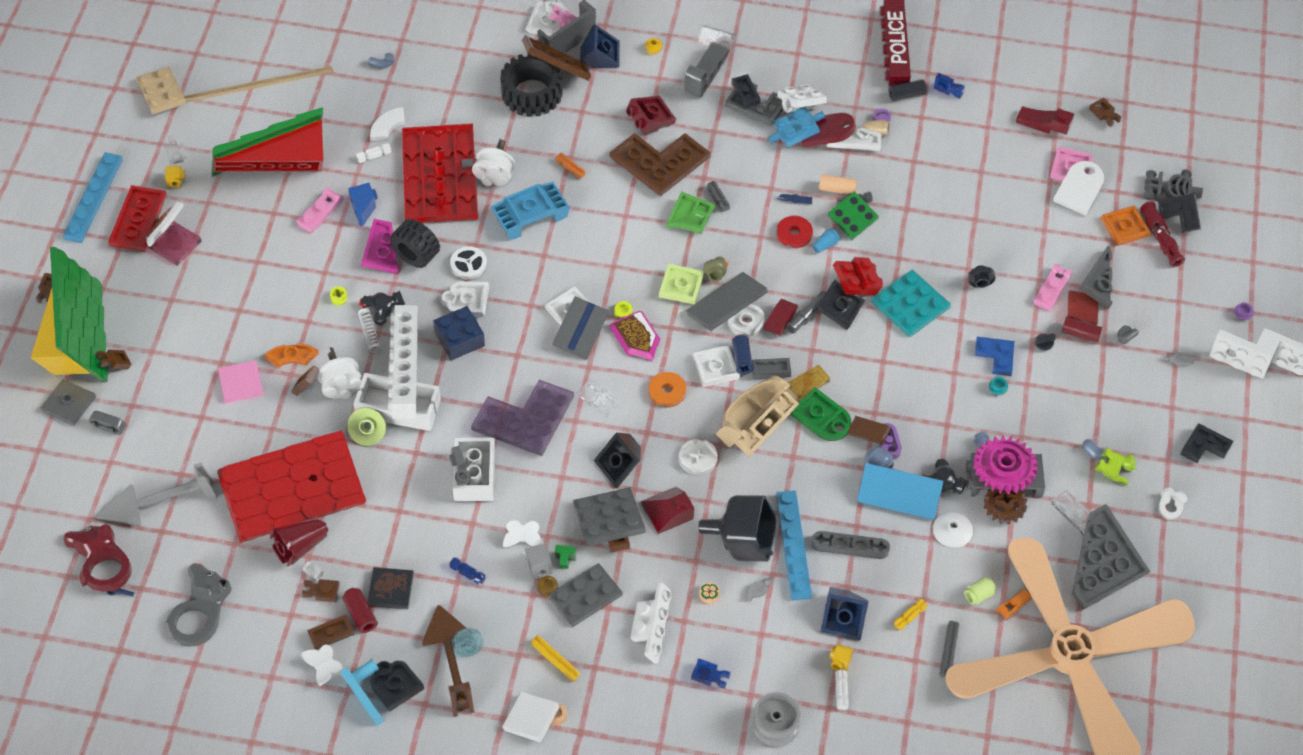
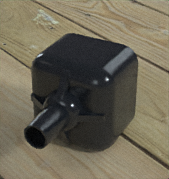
[698,495,777,562]

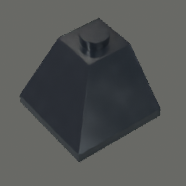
[593,432,641,488]

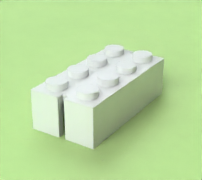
[354,373,441,431]

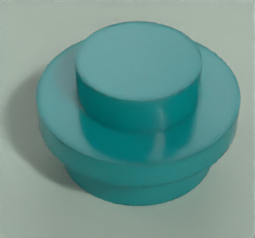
[989,376,1008,395]

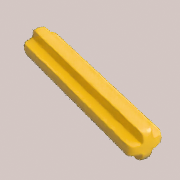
[531,635,580,682]

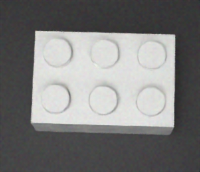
[453,438,495,501]

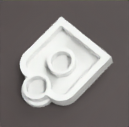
[441,282,490,317]

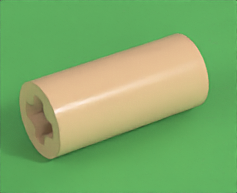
[819,174,857,195]

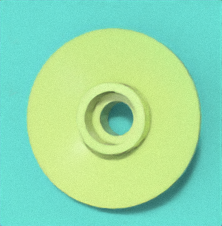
[347,408,386,446]

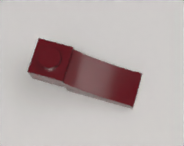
[1015,106,1075,135]

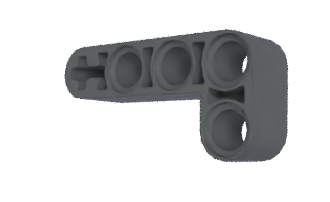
[684,42,729,98]

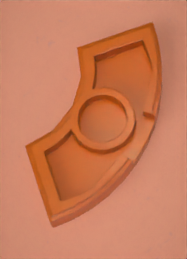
[264,343,319,368]

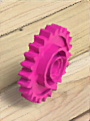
[973,435,1038,494]

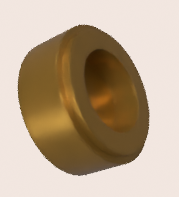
[537,575,558,597]

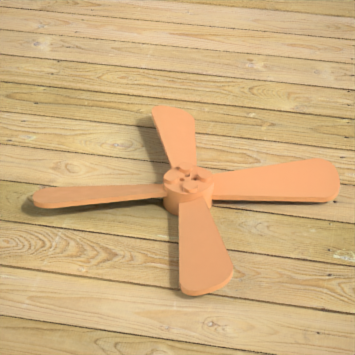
[945,538,1195,755]

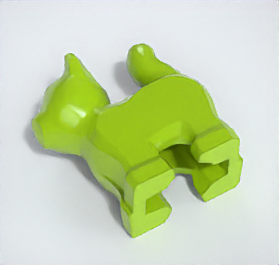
[1094,447,1137,486]

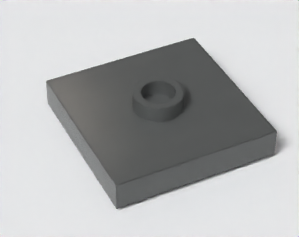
[41,379,96,426]

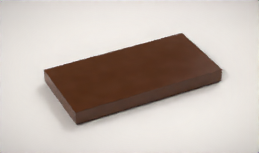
[522,35,591,81]

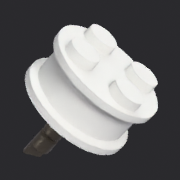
[472,139,515,186]
[317,347,363,399]

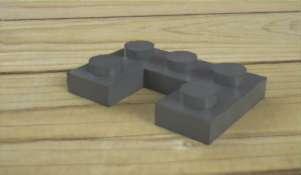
[725,83,784,127]

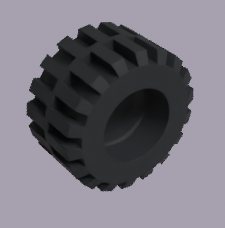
[390,219,441,268]

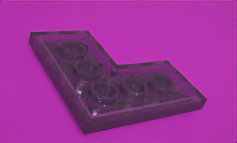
[471,379,574,456]

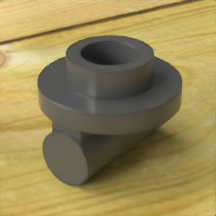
[1117,325,1139,344]

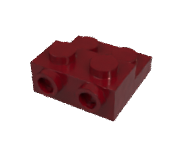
[626,95,676,133]

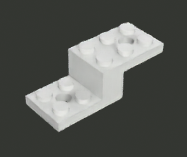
[1209,328,1303,379]

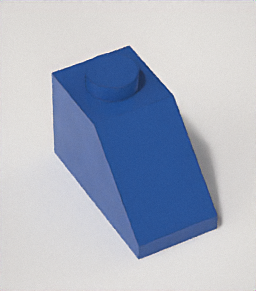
[348,183,378,226]

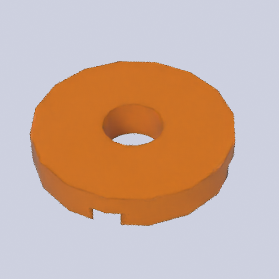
[648,372,686,407]

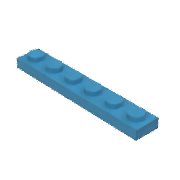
[63,152,123,243]
[776,490,812,601]

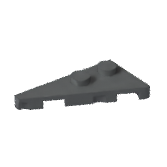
[1079,246,1113,309]

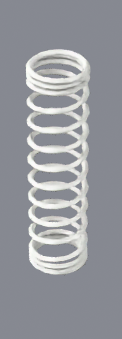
[358,308,381,353]

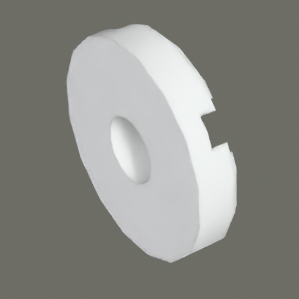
[728,304,765,338]

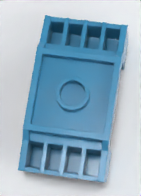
[491,181,570,240]

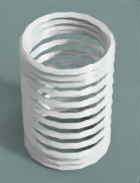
[303,561,324,581]

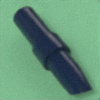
[777,194,813,204]

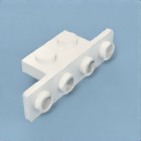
[630,582,671,663]

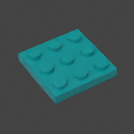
[871,269,951,337]

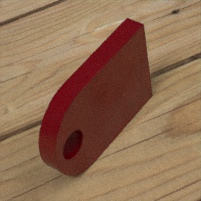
[801,113,856,148]

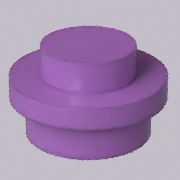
[1234,302,1254,320]

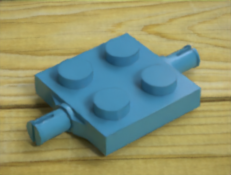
[768,107,826,147]

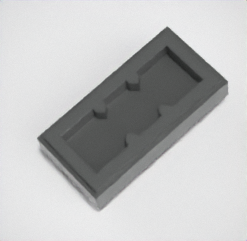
[752,358,791,379]

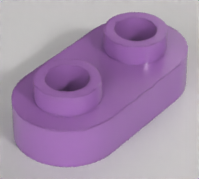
[879,423,902,459]

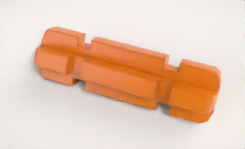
[556,153,585,179]

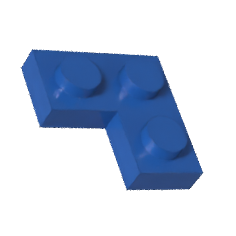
[975,336,1015,376]

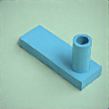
[340,659,384,726]

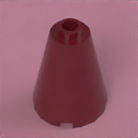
[270,519,328,567]

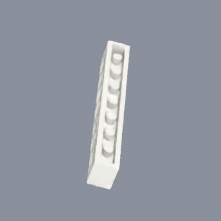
[388,305,418,419]

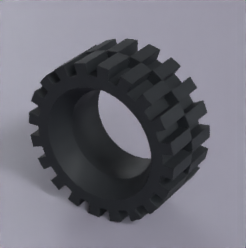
[500,53,563,117]

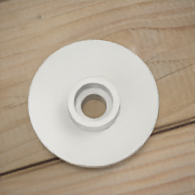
[933,512,973,548]

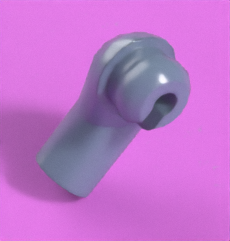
[368,53,394,69]
[1083,439,1105,458]

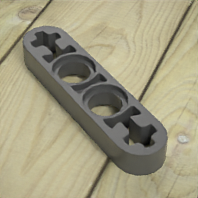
[811,531,890,559]

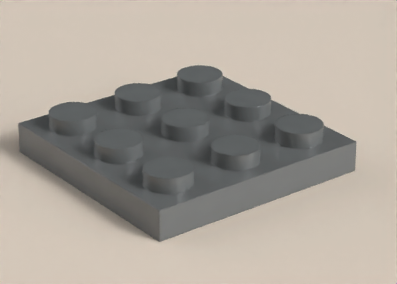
[573,487,646,546]

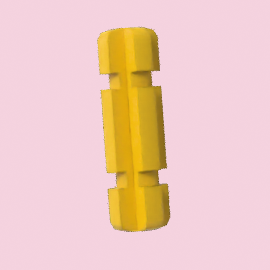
[894,599,927,630]

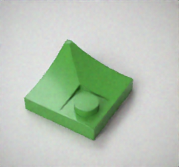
[666,191,715,234]

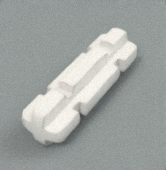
[356,143,391,163]
[835,670,849,710]

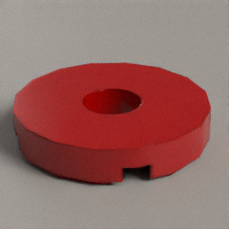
[776,215,813,248]

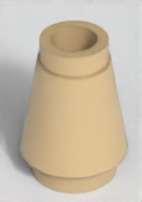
[863,119,890,137]

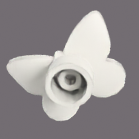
[503,519,542,547]
[302,645,343,686]

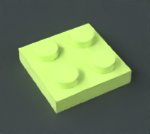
[659,264,704,304]

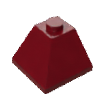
[641,487,694,534]

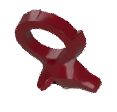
[64,524,132,592]

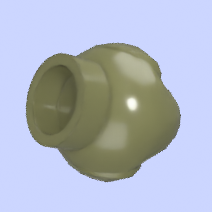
[703,256,728,282]

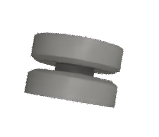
[752,692,801,747]

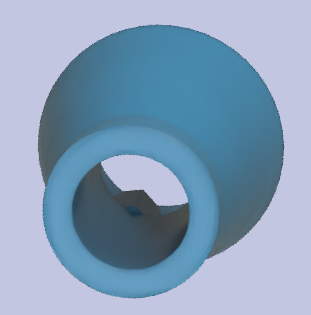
[812,228,840,253]

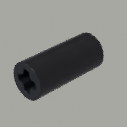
[888,79,927,101]

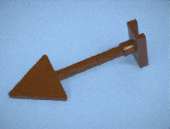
[422,605,474,717]

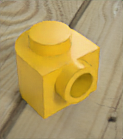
[165,165,185,188]
[829,644,854,672]

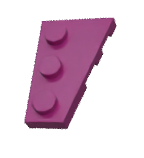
[361,218,398,274]

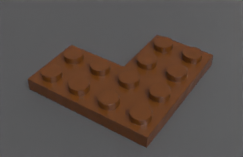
[609,133,711,197]

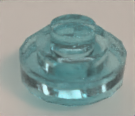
[453,628,484,657]

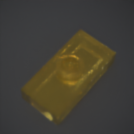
[788,365,830,399]

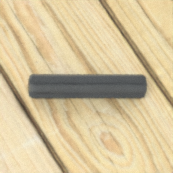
[940,621,959,677]

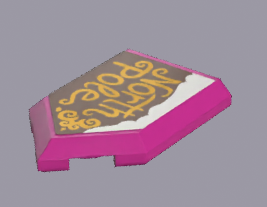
[609,311,660,361]

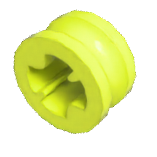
[330,286,348,305]

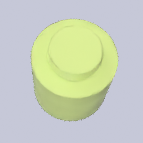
[964,577,996,605]

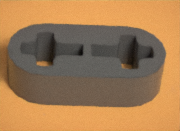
[89,411,126,435]

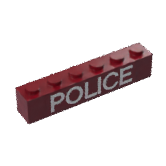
[879,0,911,87]

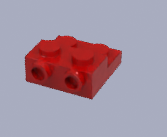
[832,257,883,296]

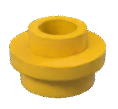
[645,38,662,54]

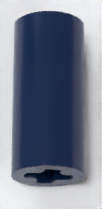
[732,335,753,375]

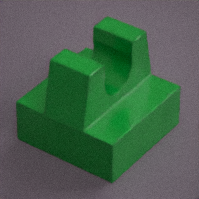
[555,545,577,569]

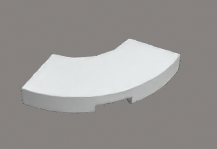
[370,107,405,141]

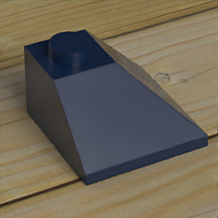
[580,24,620,68]
[820,587,869,641]

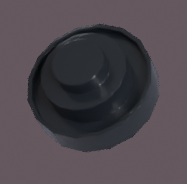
[967,265,996,288]

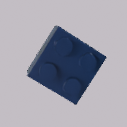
[433,306,485,360]

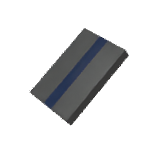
[552,296,609,359]

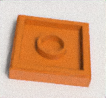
[1101,205,1151,246]

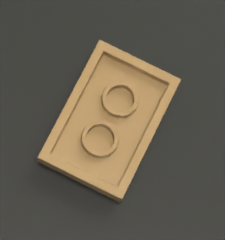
[136,66,186,115]

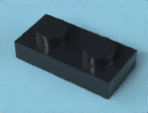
[731,74,761,108]

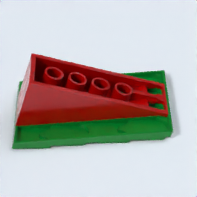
[211,107,324,177]

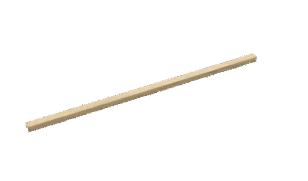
[184,66,333,102]

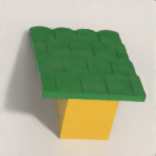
[31,247,108,382]

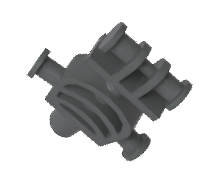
[1143,169,1203,201]

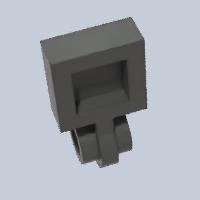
[449,445,471,485]

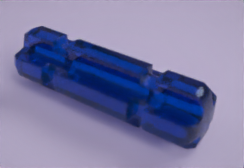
[449,557,486,585]

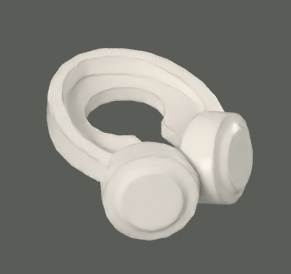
[1159,488,1187,520]

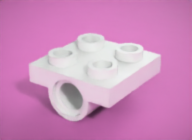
[778,84,827,113]

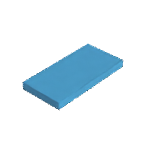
[857,463,944,520]

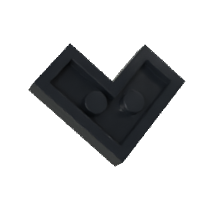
[1158,193,1202,233]
[1180,423,1234,464]

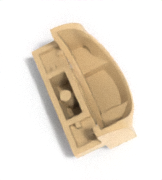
[716,376,799,457]

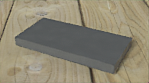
[686,272,768,331]

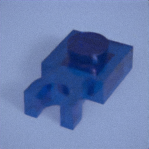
[933,73,965,99]
[691,658,731,689]

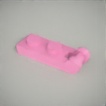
[297,188,343,233]
[1033,263,1073,311]

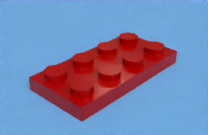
[108,185,167,252]

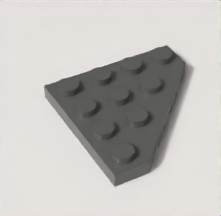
[1072,504,1150,610]

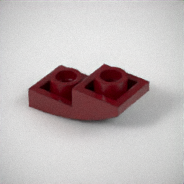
[763,298,798,337]

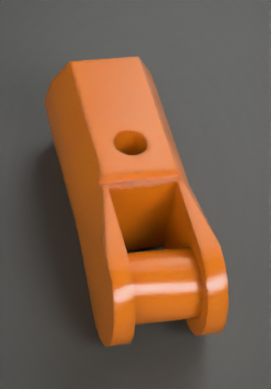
[996,589,1032,621]

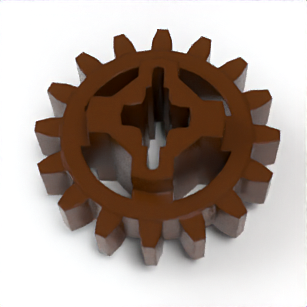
[984,489,1027,525]

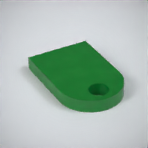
[789,387,851,441]

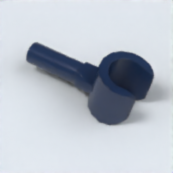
[106,588,135,597]

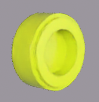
[614,301,633,319]

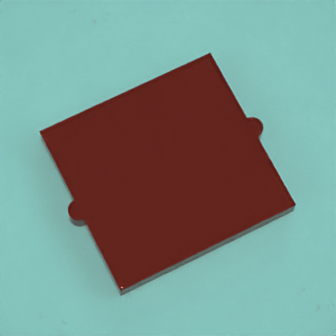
[1067,290,1098,325]

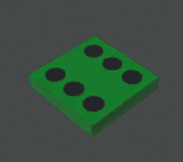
[828,191,879,241]

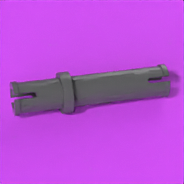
[786,291,826,334]

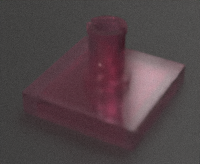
[149,221,202,266]

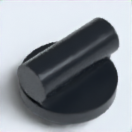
[1035,333,1056,351]

